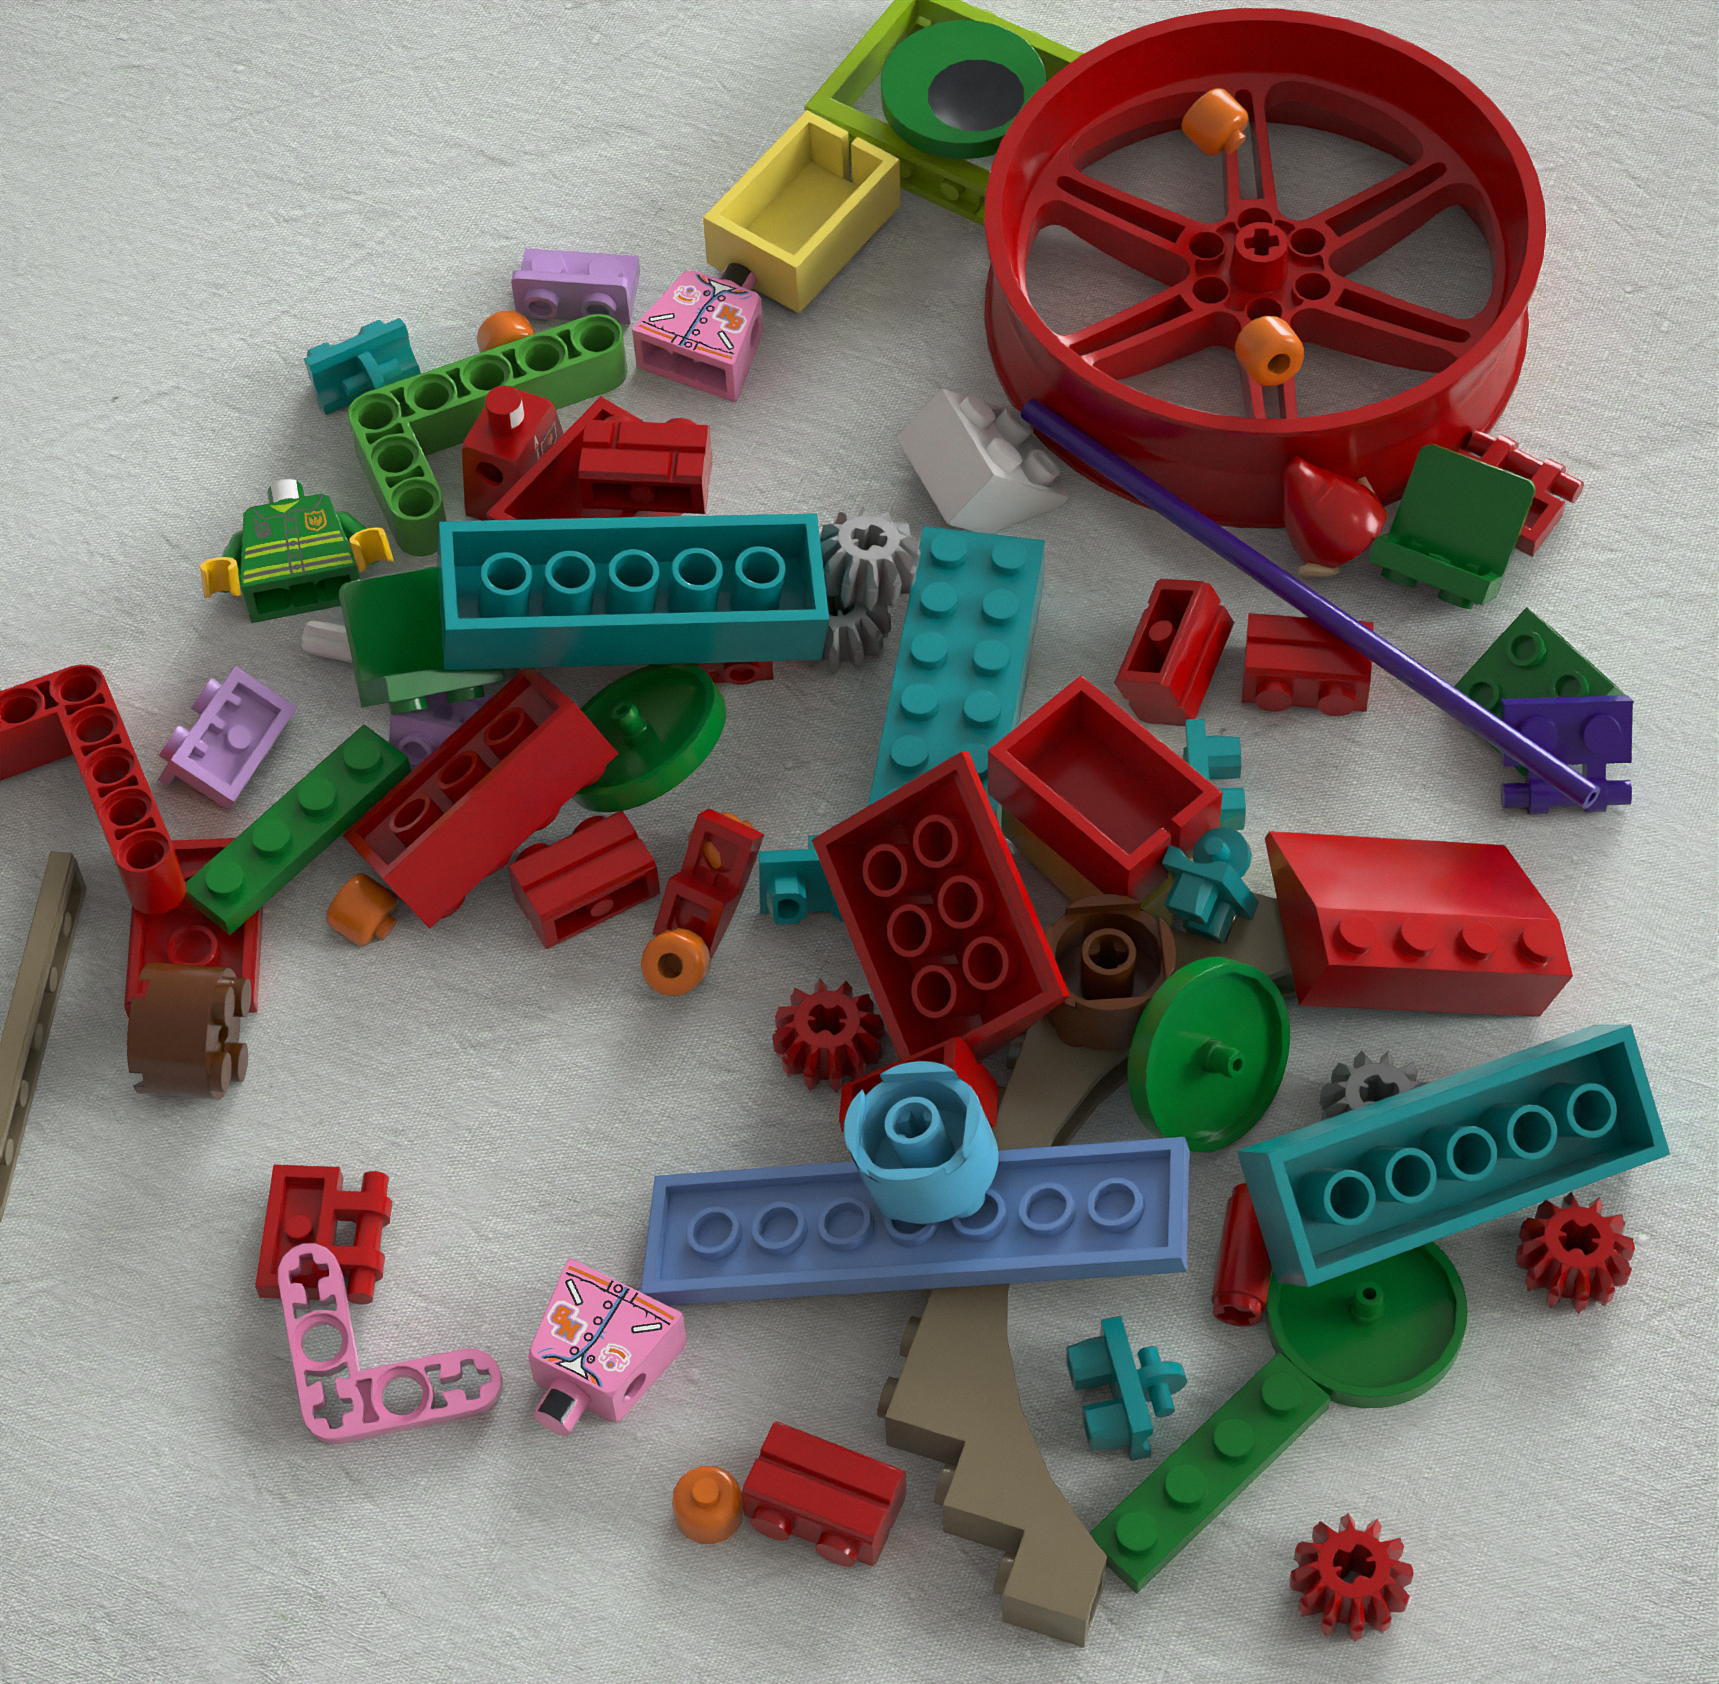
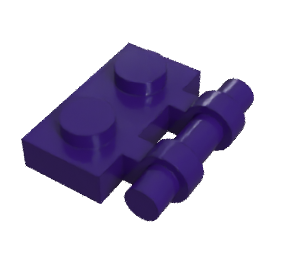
[1500,695,1633,814]

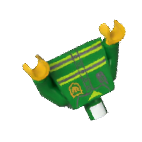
[200,479,394,623]

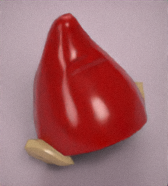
[1282,456,1387,579]

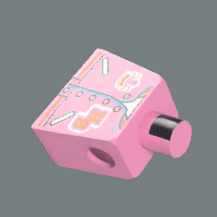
[632,263,763,403]
[528,1258,687,1436]

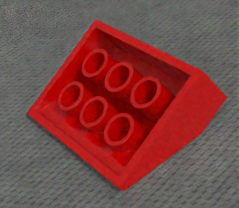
[811,751,1070,1062]
[1264,831,1573,1017]

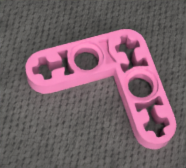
[278,1243,503,1444]

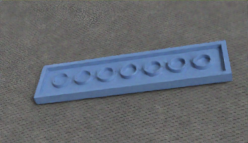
[641,1137,1190,1306]

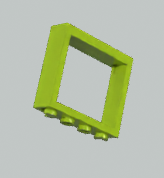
[804,0,1084,226]

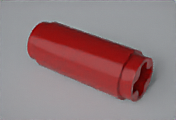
[1211,1183,1272,1327]

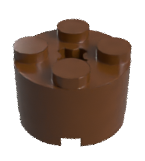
[1044,894,1176,1050]
[127,962,251,1100]

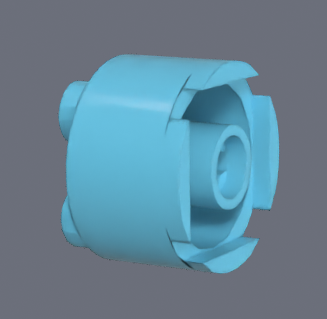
[844,1061,999,1224]

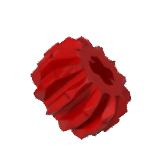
[772,978,884,1093]
[1515,1191,1635,1314]
[1289,1513,1414,1642]

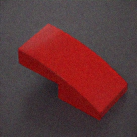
[652,808,764,958]

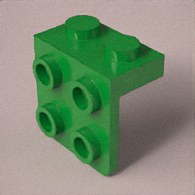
[1367,444,1536,609]
[339,566,505,715]

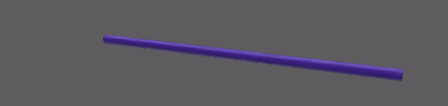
[1021,399,1600,809]

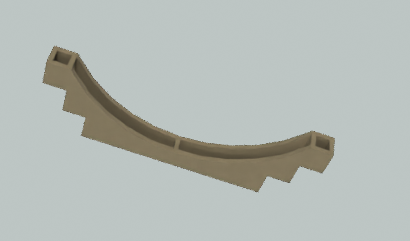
[877,892,1297,1647]

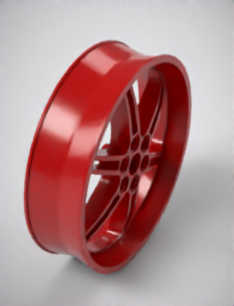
[984,8,1546,529]

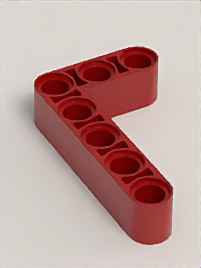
[0,664,187,915]

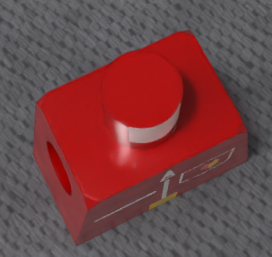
[462,385,564,521]

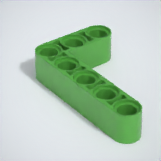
[348,314,628,557]

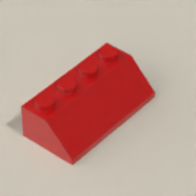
[342,668,619,929]

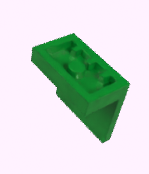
[1454,607,1634,777]

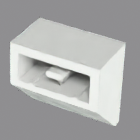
[896,389,1070,534]

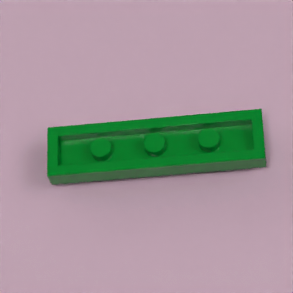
[185,724,411,935]
[1089,1352,1331,1594]

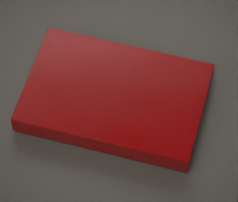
[124,838,263,1018]

